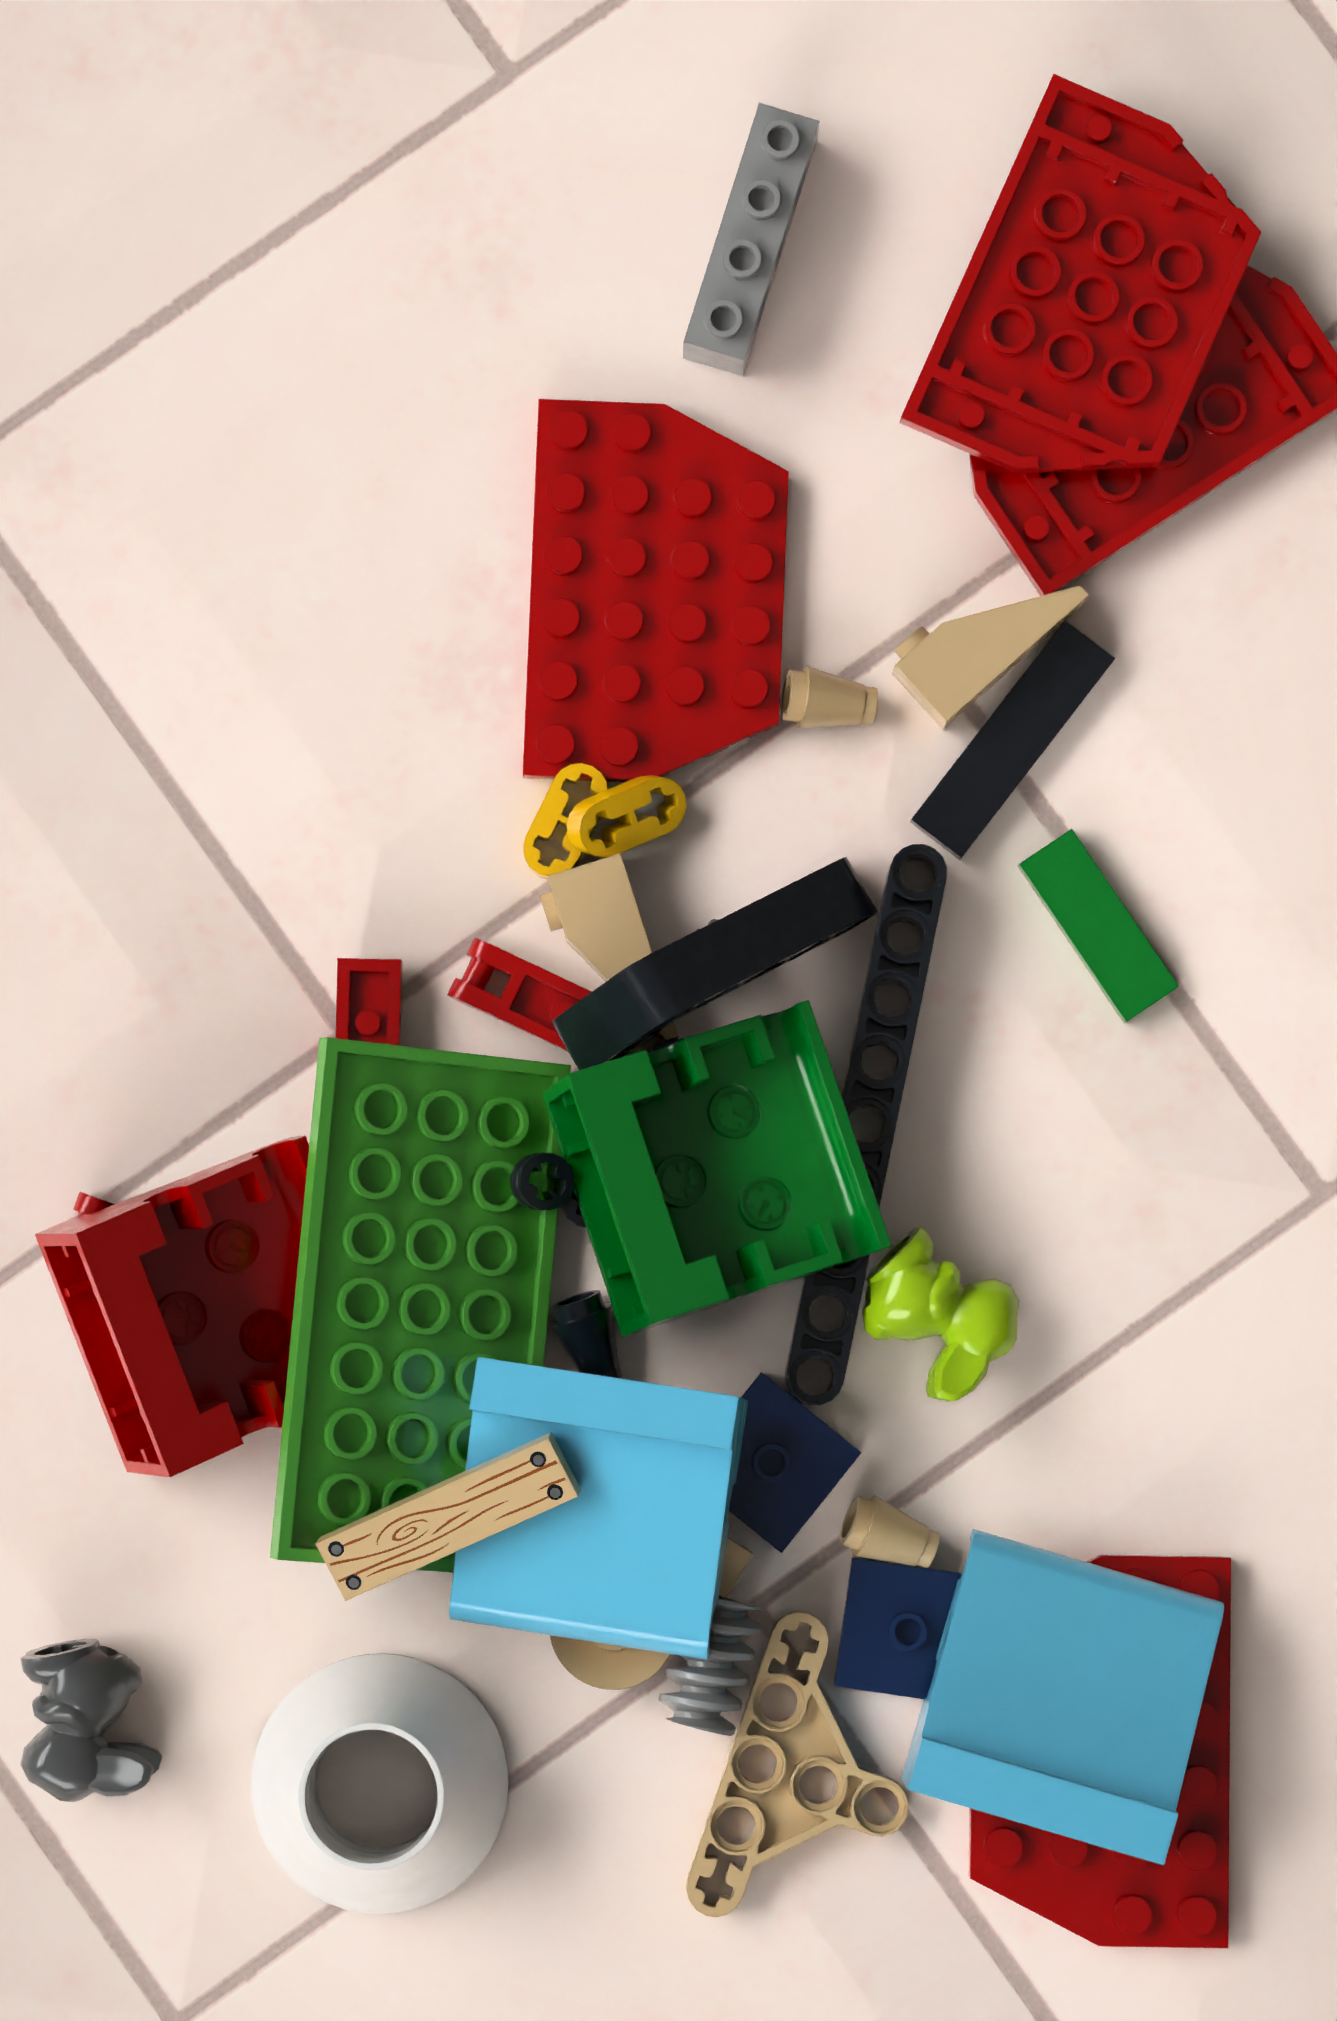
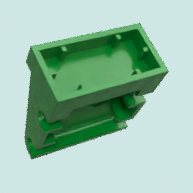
[542,1000,892,1338]

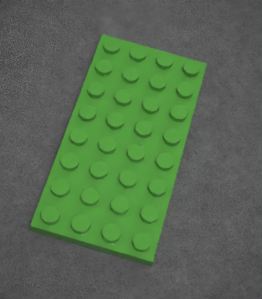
[270,1037,571,1573]

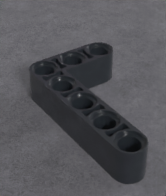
[551,857,878,1070]

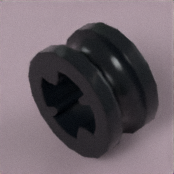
[510,1153,574,1210]

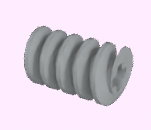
[658,1596,764,1736]

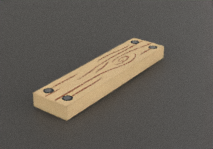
[316,1432,581,1601]

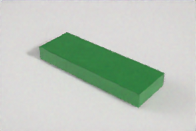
[1018,829,1179,1023]

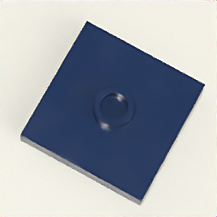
[729,1372,862,1553]
[834,1557,962,1699]

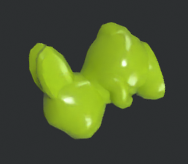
[862,1226,1020,1402]

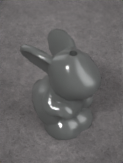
[20,1639,162,1802]

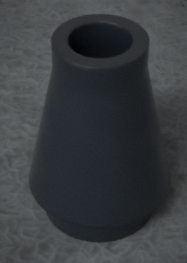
[551,1290,623,1378]

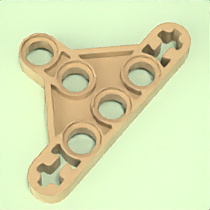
[686,1611,909,1917]

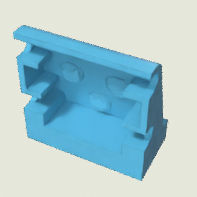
[449,1357,748,1660]
[901,1529,1224,1865]

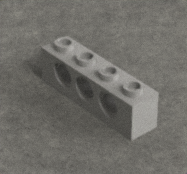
[683,102,820,376]

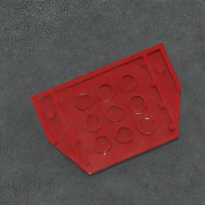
[899,74,1261,474]
[969,265,1337,596]
[523,399,789,782]
[968,1555,1231,1948]

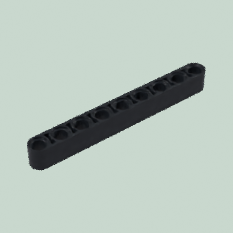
[785,844,947,1405]

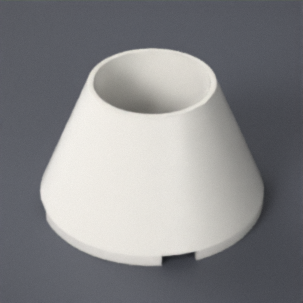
[251,1653,509,1914]

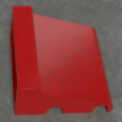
[35,1135,309,1477]

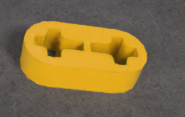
[523,763,608,879]
[566,775,687,858]

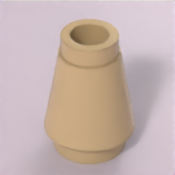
[781,665,878,729]
[839,1495,940,1568]

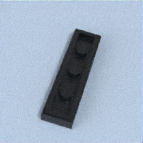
[910,620,1115,860]

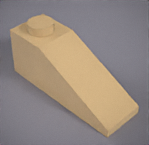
[892,586,1089,730]
[539,853,679,1043]

